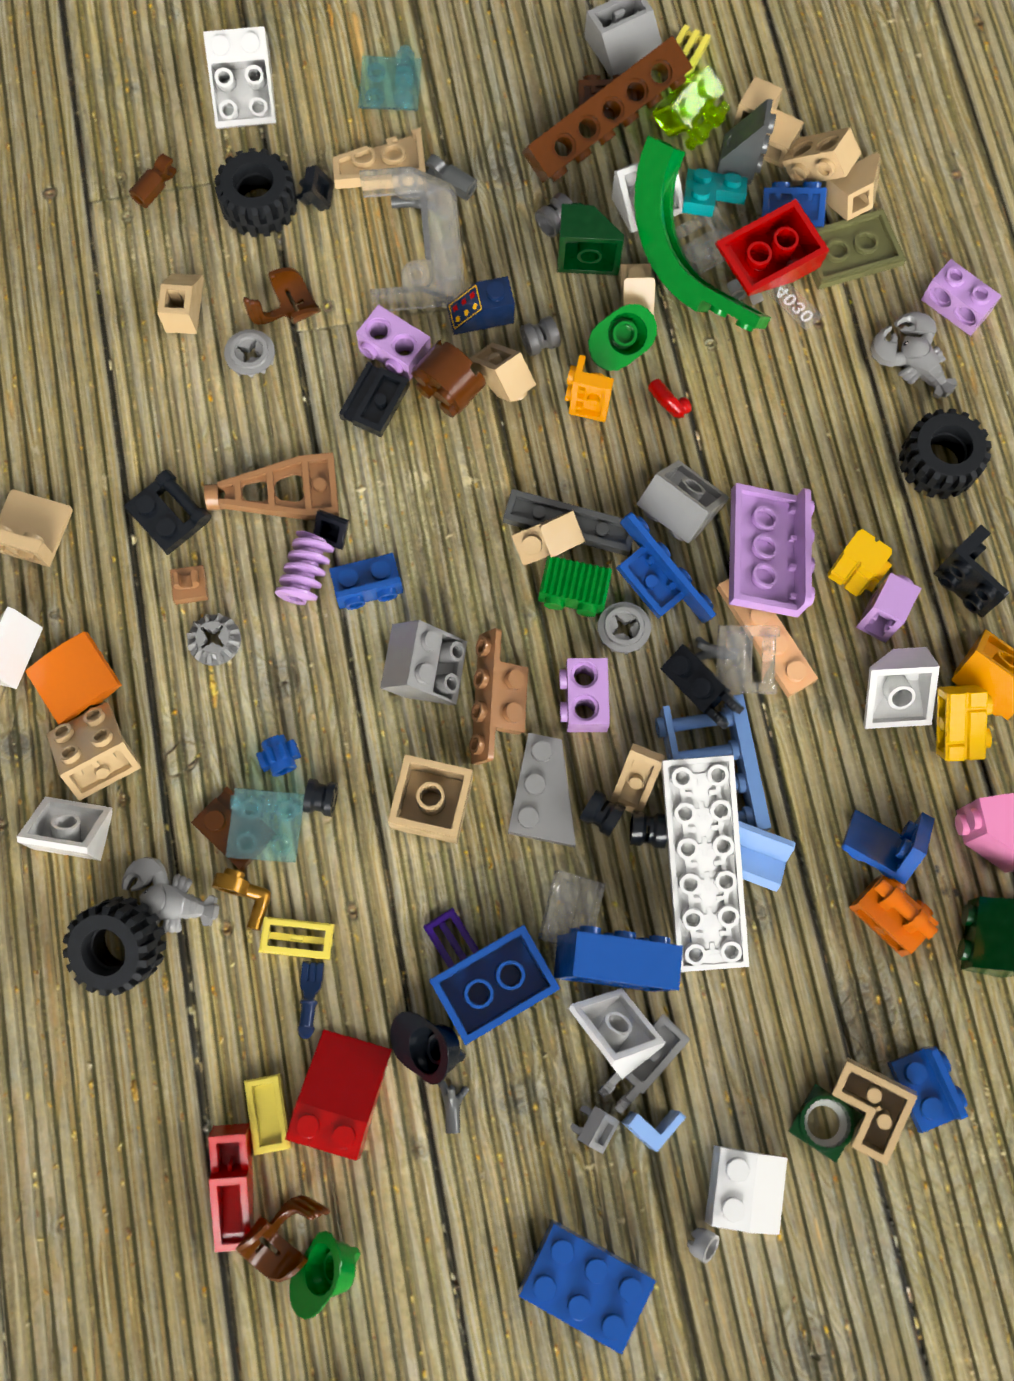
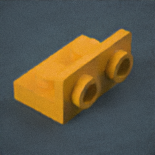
[565,355,614,422]

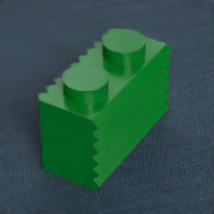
[538,555,613,617]

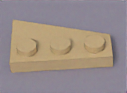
[332,127,426,189]

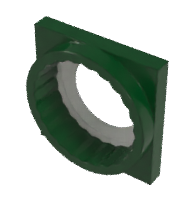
[788,1084,863,1163]

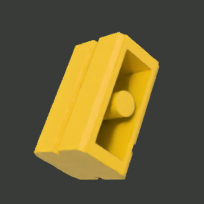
[828,529,892,597]
[936,685,993,761]

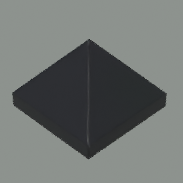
[313,510,349,550]

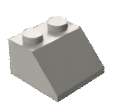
[636,460,729,543]

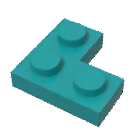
[682,168,748,217]

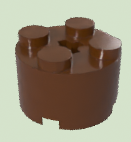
[411,340,486,418]

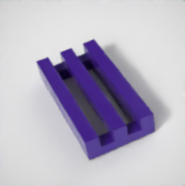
[423,907,479,968]

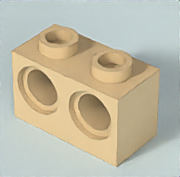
[782,127,861,186]

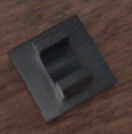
[296,165,334,211]

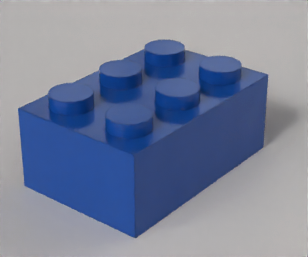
[429,925,560,1045]
[553,925,683,992]
[518,1219,656,1355]

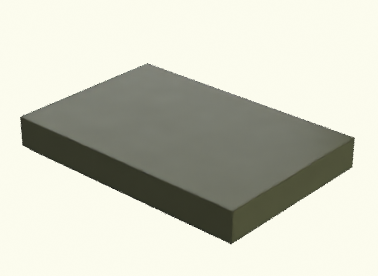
[811,209,906,290]

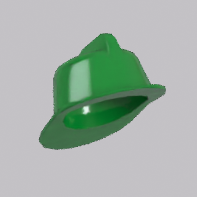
[588,304,657,371]
[289,1231,361,1319]

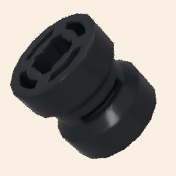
[579,790,626,837]
[629,810,667,849]

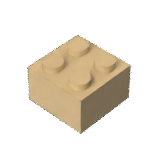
[388,754,473,844]

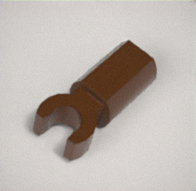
[129,153,177,208]

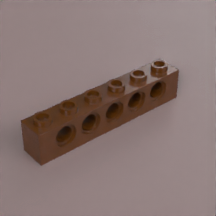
[522,35,693,183]

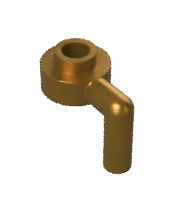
[211,868,271,931]

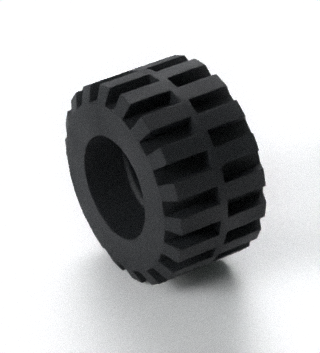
[215,148,297,237]
[899,408,992,499]
[63,896,166,996]

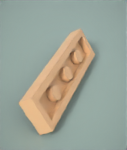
[717,579,818,698]

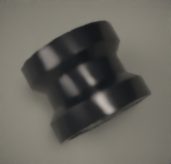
[303,778,338,817]

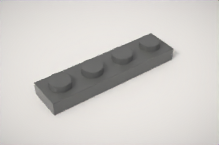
[503,489,633,556]

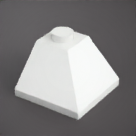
[863,647,940,729]

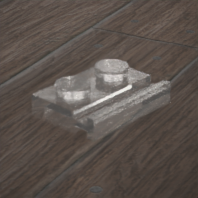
[538,870,606,944]

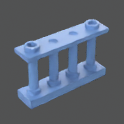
[655,694,771,831]

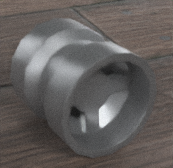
[534,193,573,237]
[520,316,561,357]

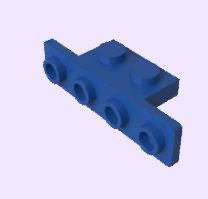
[616,512,716,623]

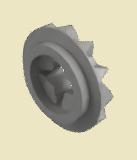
[224,329,276,378]
[597,602,651,655]
[187,613,241,666]

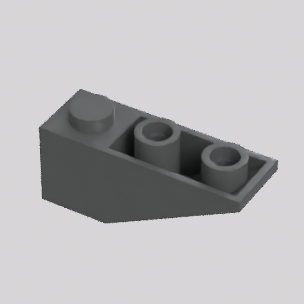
[717,99,776,185]

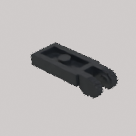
[660,644,745,730]

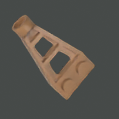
[204,452,339,520]

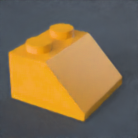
[951,629,1014,720]

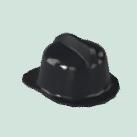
[390,1011,466,1085]

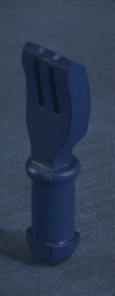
[297,961,324,1039]

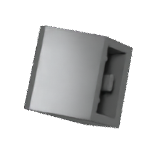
[584,0,662,79]
[380,620,468,705]

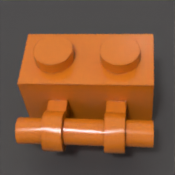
[849,874,939,957]

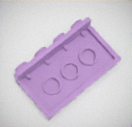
[729,483,815,618]

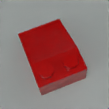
[715,199,829,296]
[285,1029,392,1161]

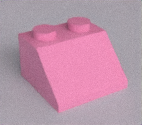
[955,793,1014,873]

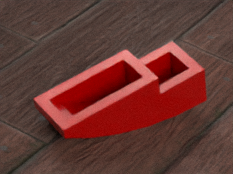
[208,1123,254,1252]

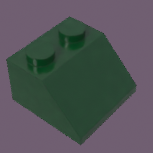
[557,203,624,276]
[957,897,1014,978]

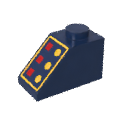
[447,276,515,335]

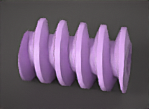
[275,531,334,605]

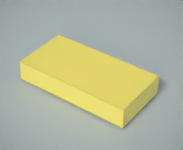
[244,1073,292,1156]

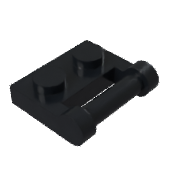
[124,470,211,556]

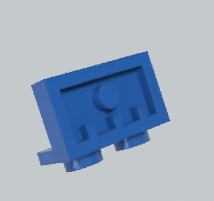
[762,182,828,228]
[329,553,403,610]
[887,1046,968,1133]

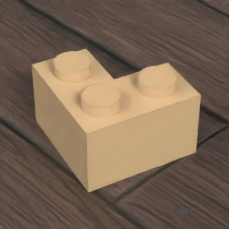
[733,76,804,168]
[832,1058,918,1165]

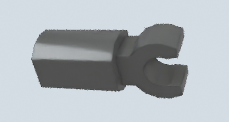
[425,154,477,201]

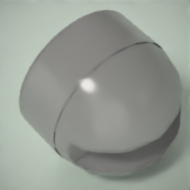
[687,1228,720,1264]

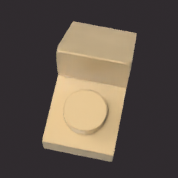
[619,263,655,316]
[511,510,585,566]
[610,743,665,813]

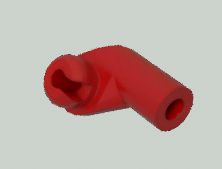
[648,379,692,418]

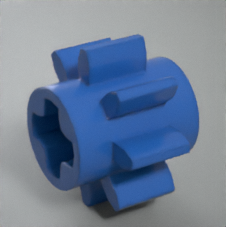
[256,735,301,777]

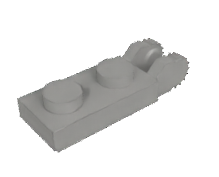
[598,1014,690,1114]

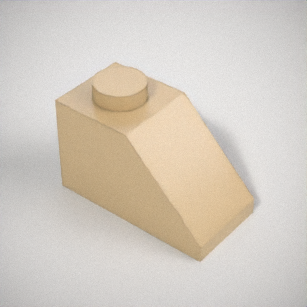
[469,342,536,402]

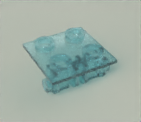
[358,45,421,111]
[226,788,305,863]

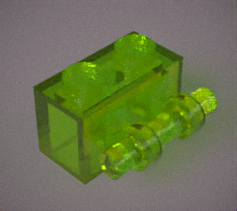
[652,65,730,151]

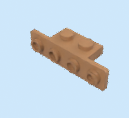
[469,628,528,765]

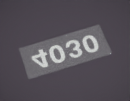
[765,283,823,331]

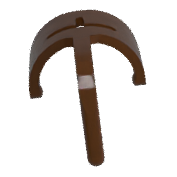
[243,267,321,325]
[235,1195,330,1282]

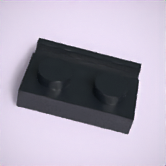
[339,361,410,437]

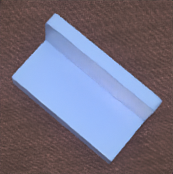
[739,821,796,892]
[621,1109,686,1152]

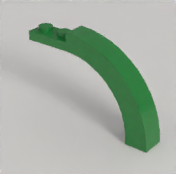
[635,136,771,332]

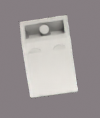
[203,26,276,129]

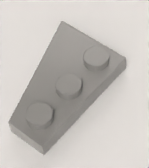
[508,733,576,848]

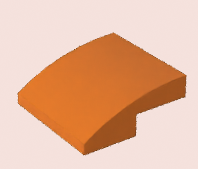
[25,632,122,725]

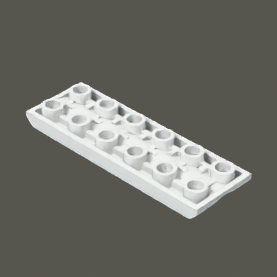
[662,755,749,972]

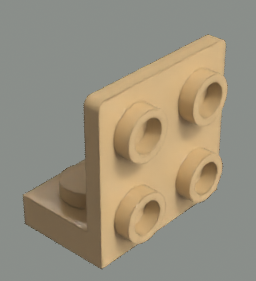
[0,489,73,567]
[46,702,141,801]

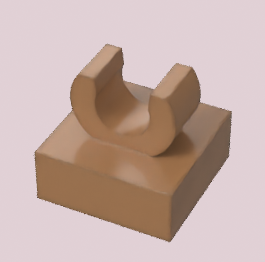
[170,565,209,605]

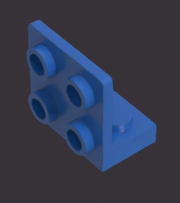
[841,810,935,885]

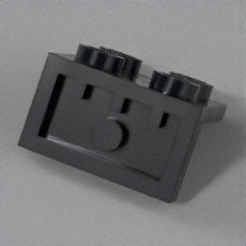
[933,524,1009,617]

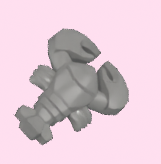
[870,312,957,399]
[122,857,220,933]

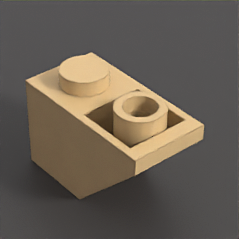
[826,152,880,221]
[157,273,204,334]

